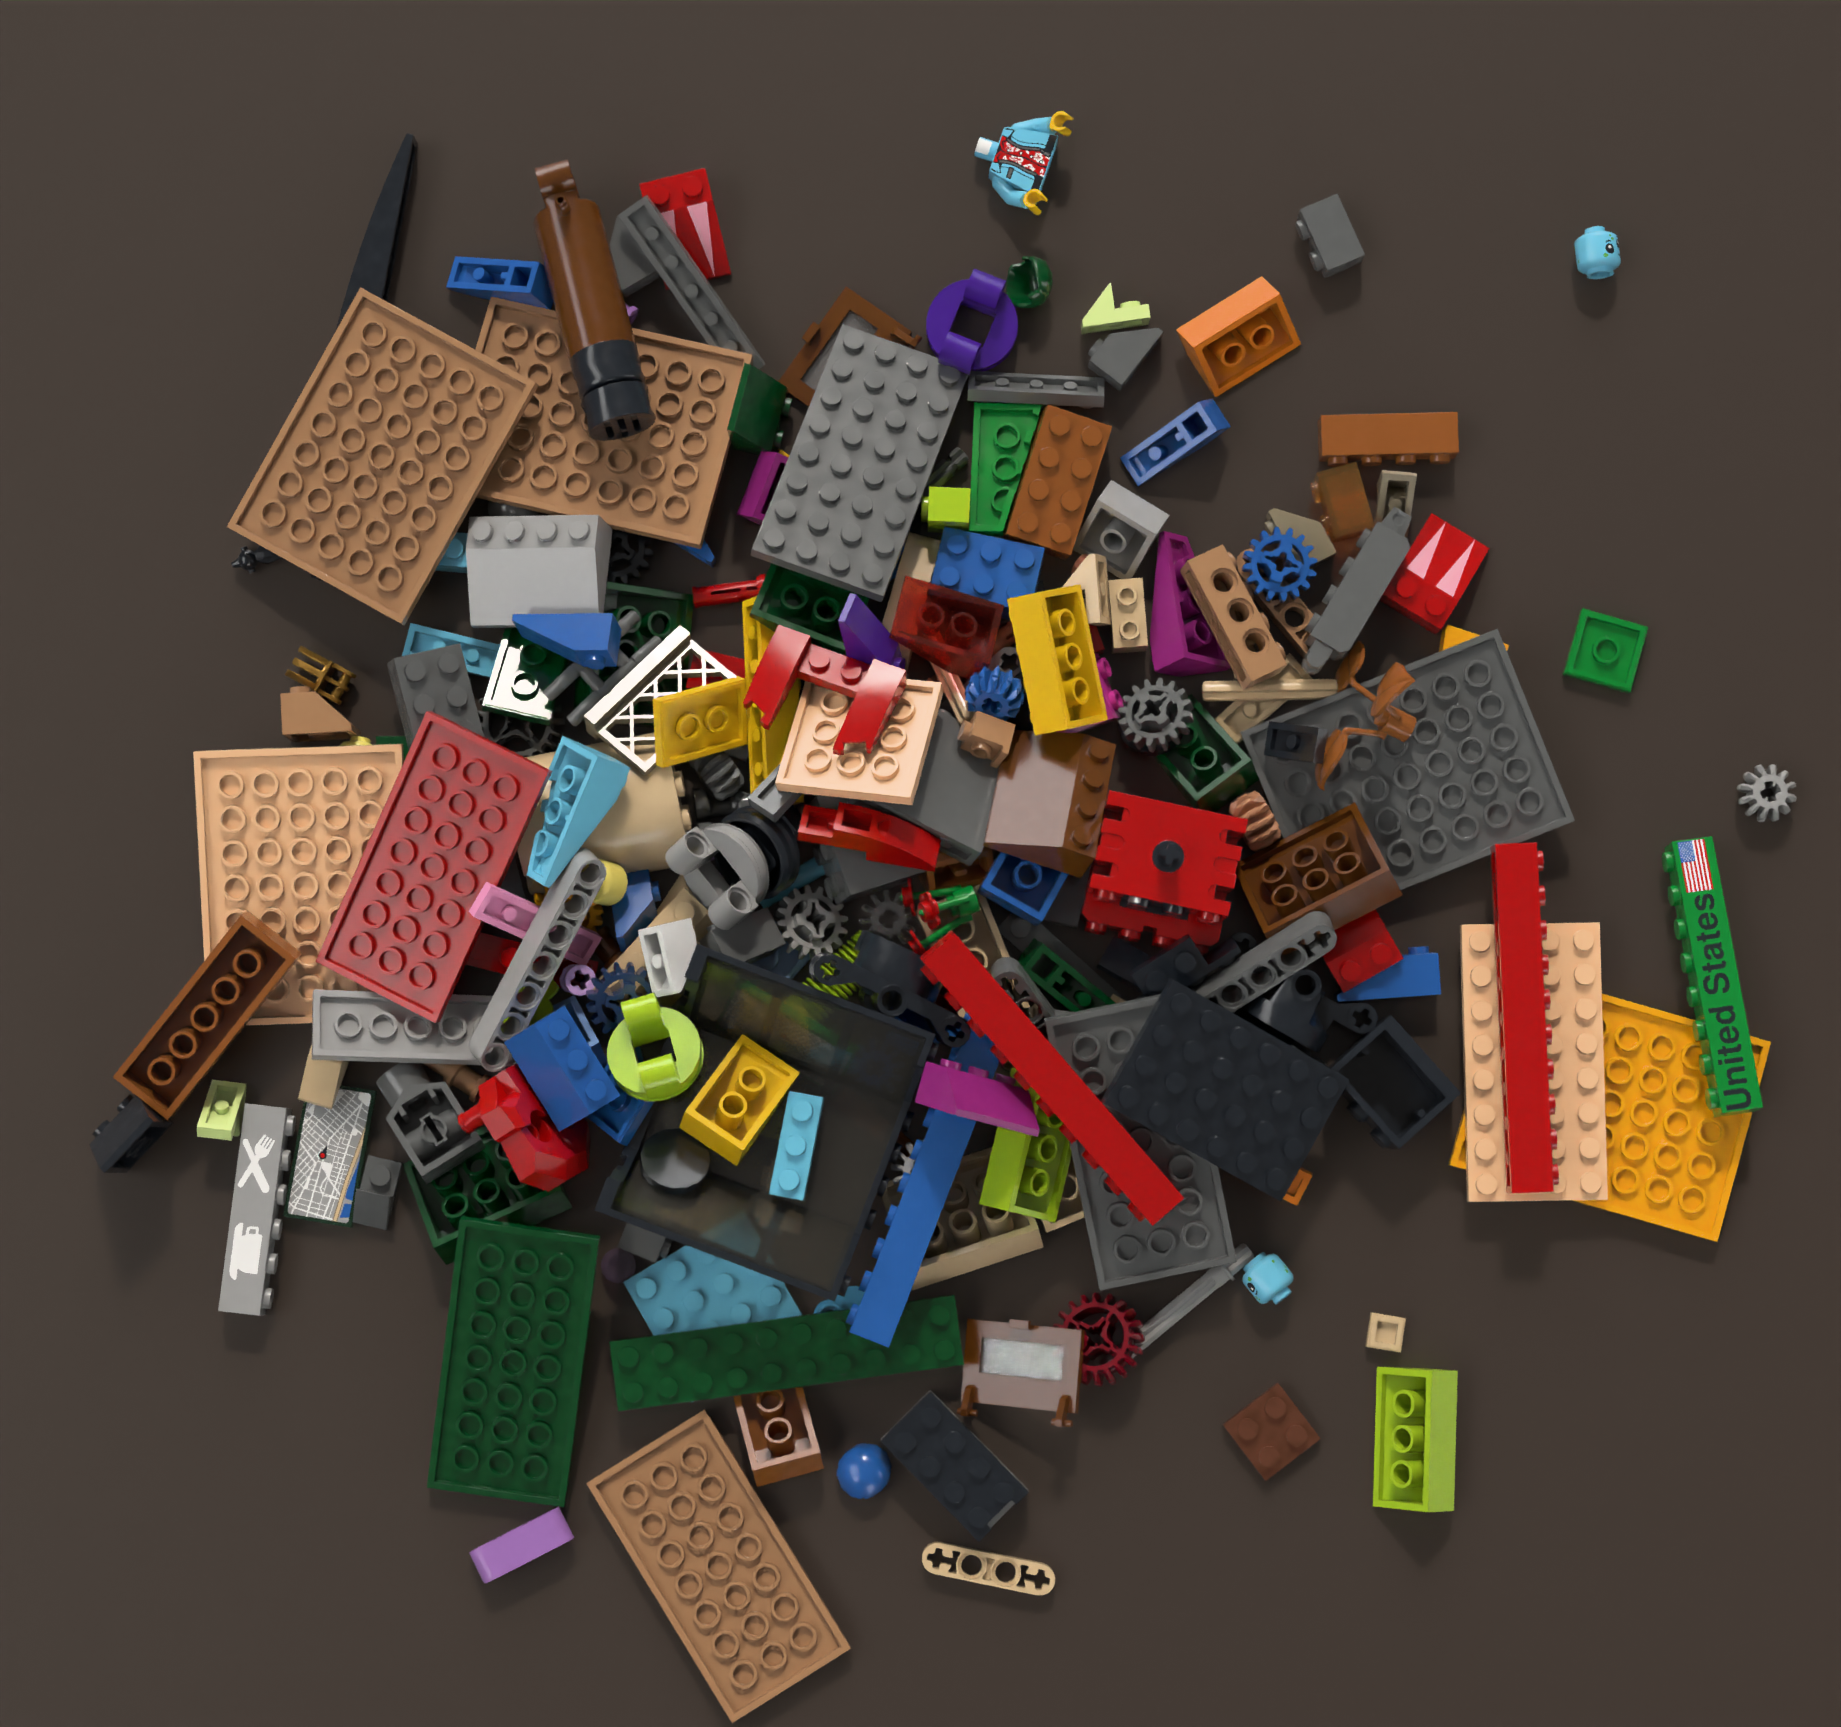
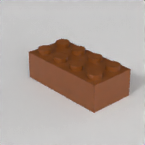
[1002,404,1112,560]

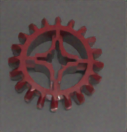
[1053,1292,1145,1387]

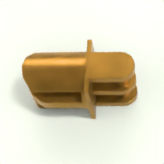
[284,646,357,705]

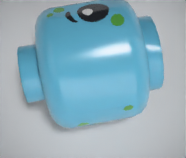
[1574,226,1621,279]
[1242,1252,1293,1305]

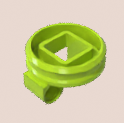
[607,992,704,1101]

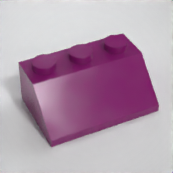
[915,1058,1040,1137]

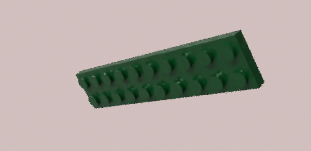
[609,1295,964,1411]

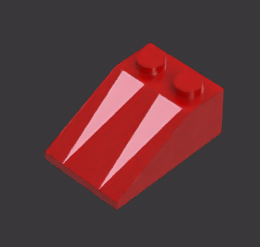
[639,168,731,291]
[1379,513,1490,635]

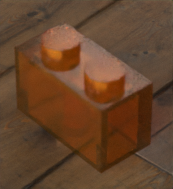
[1310,462,1375,543]

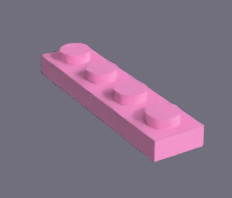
[469,882,602,965]

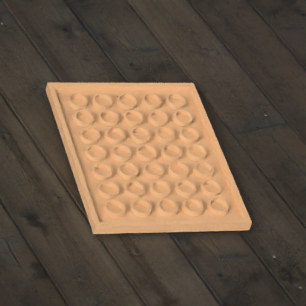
[193,744,404,1025]

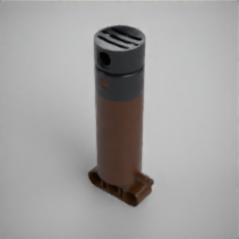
[533,159,656,441]

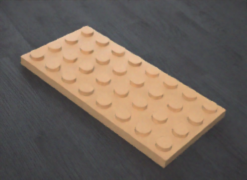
[1460,922,1608,1202]

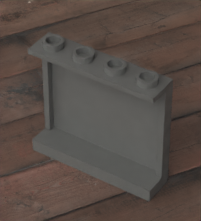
[847,709,999,866]

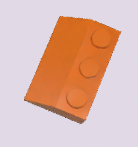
[1176,276,1301,397]

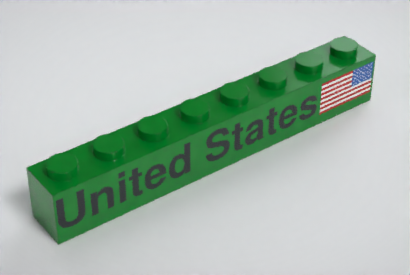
[1662,836,1763,1118]

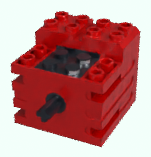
[1080,790,1248,956]

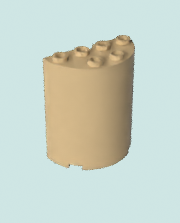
[517,732,692,895]

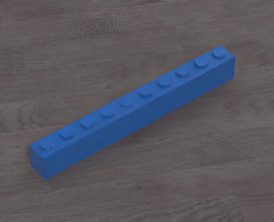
[845,1012,1000,1348]

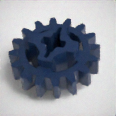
[586,962,662,1034]

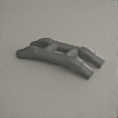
[543,611,663,727]

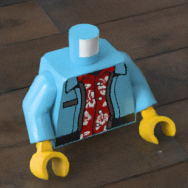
[974,111,1074,215]

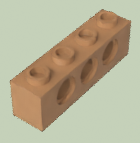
[1180,544,1287,691]

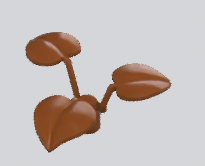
[1315,640,1416,791]

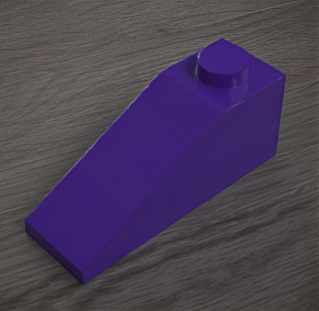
[838,593,906,670]

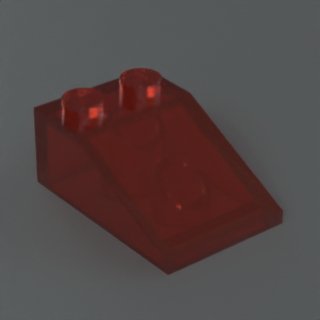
[889,575,1004,679]

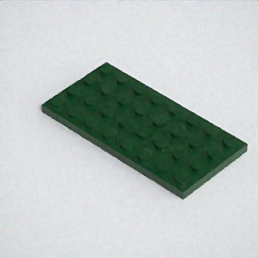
[427,1216,600,1507]

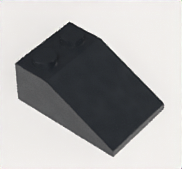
[89,1095,174,1173]

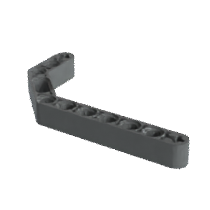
[991,911,1337,1040]

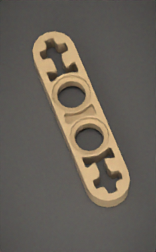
[922,1542,1055,1595]

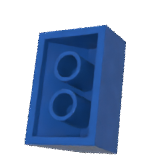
[504,1005,620,1132]

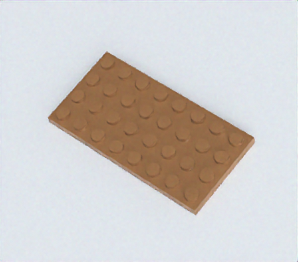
[586,1409,851,1723]

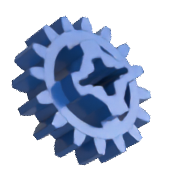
[1241,527,1318,603]

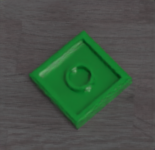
[1563,608,1648,693]

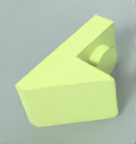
[1081,283,1150,334]
[197,1079,247,1141]

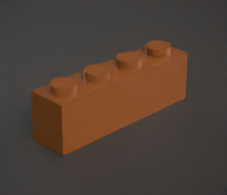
[1318,412,1459,467]

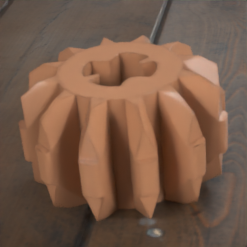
[1229,791,1281,852]

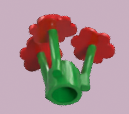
[900,878,980,956]

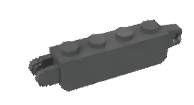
[1301,507,1412,675]

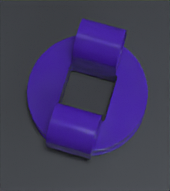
[926,268,1018,375]

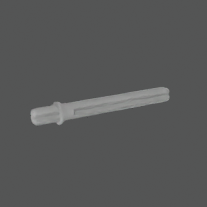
[1100,1243,1254,1374]

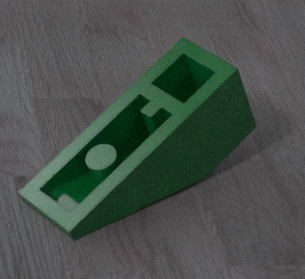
[1017,938,1116,1012]

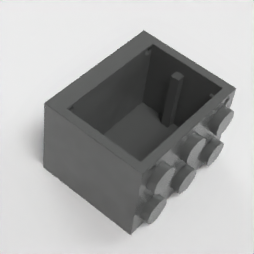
[807,795,926,905]

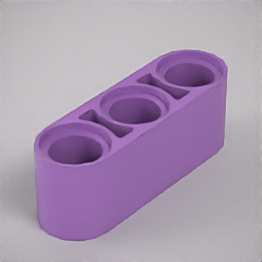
[469,1506,574,1584]

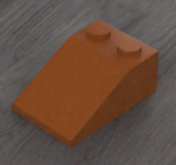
[733,1387,824,1487]

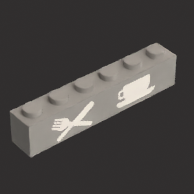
[218,1103,296,1316]

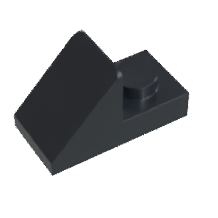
[1264,721,1328,764]

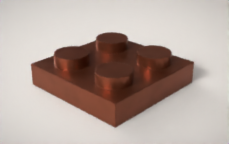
[1222,1383,1321,1481]

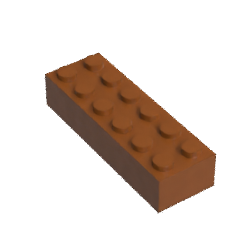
[113,911,302,1120]

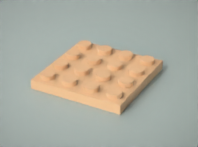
[775,679,944,805]

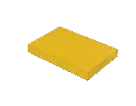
[653,676,748,768]

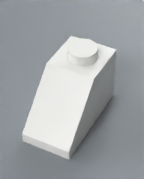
[638,918,697,997]

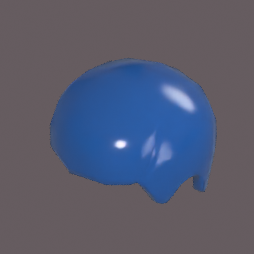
[836,1443,892,1499]

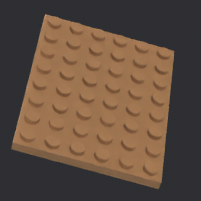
[227,287,539,626]
[475,297,754,549]

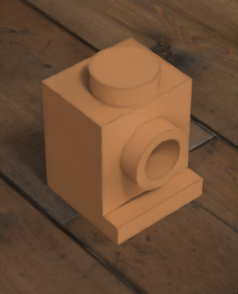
[957,711,1016,768]

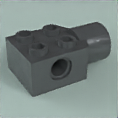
[376,1063,486,1185]

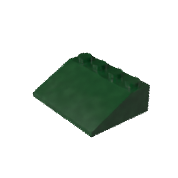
[573,582,693,728]
[403,1126,573,1265]

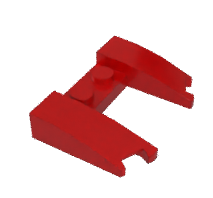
[743,625,907,755]

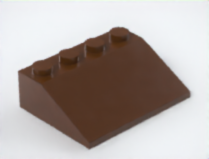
[983,730,1116,878]
[1235,802,1403,955]

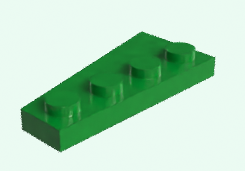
[969,403,1042,536]

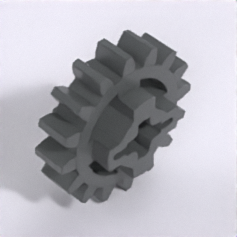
[1118,678,1194,752]

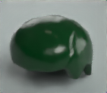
[1006,256,1053,308]

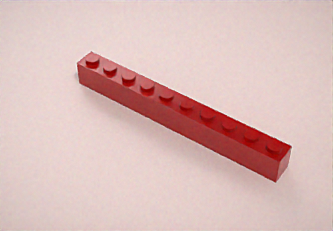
[1490,842,1559,1193]
[919,930,1184,1226]

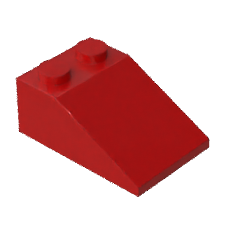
[1322,909,1404,993]

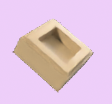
[1365,1312,1406,1353]

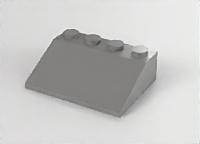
[466,515,613,628]

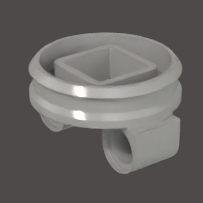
[665,823,769,930]

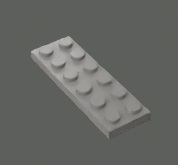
[312,989,516,1066]

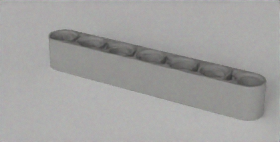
[469,847,606,1072]

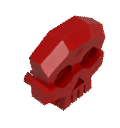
[458,1063,590,1192]

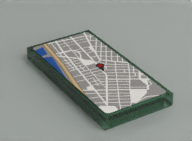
[283,1085,377,1228]

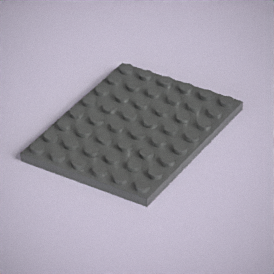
[1240,628,1575,890]

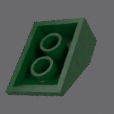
[727,363,793,456]
[749,563,870,656]
[1153,694,1259,812]

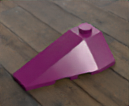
[1150,531,1231,677]

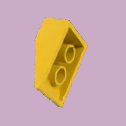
[679,1034,800,1166]

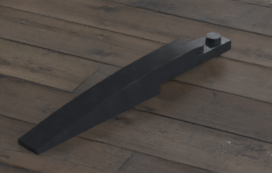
[336,133,418,330]

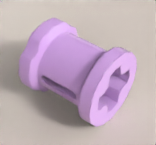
[559,964,596,996]

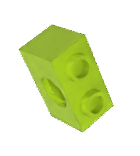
[921,486,971,533]

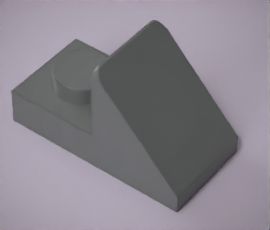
[353,1155,403,1230]

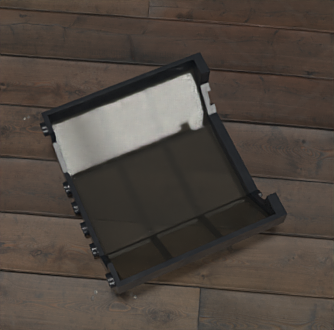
[595,944,940,1302]

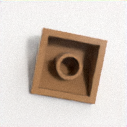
[280,686,361,742]

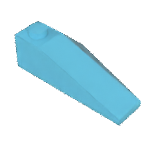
[527,736,631,888]

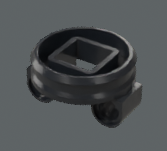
[714,804,802,900]

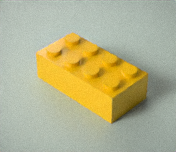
[1007,584,1108,735]

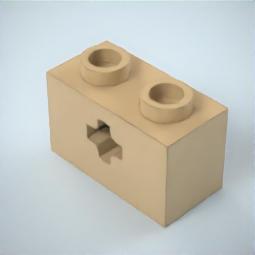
[1108,578,1148,654]

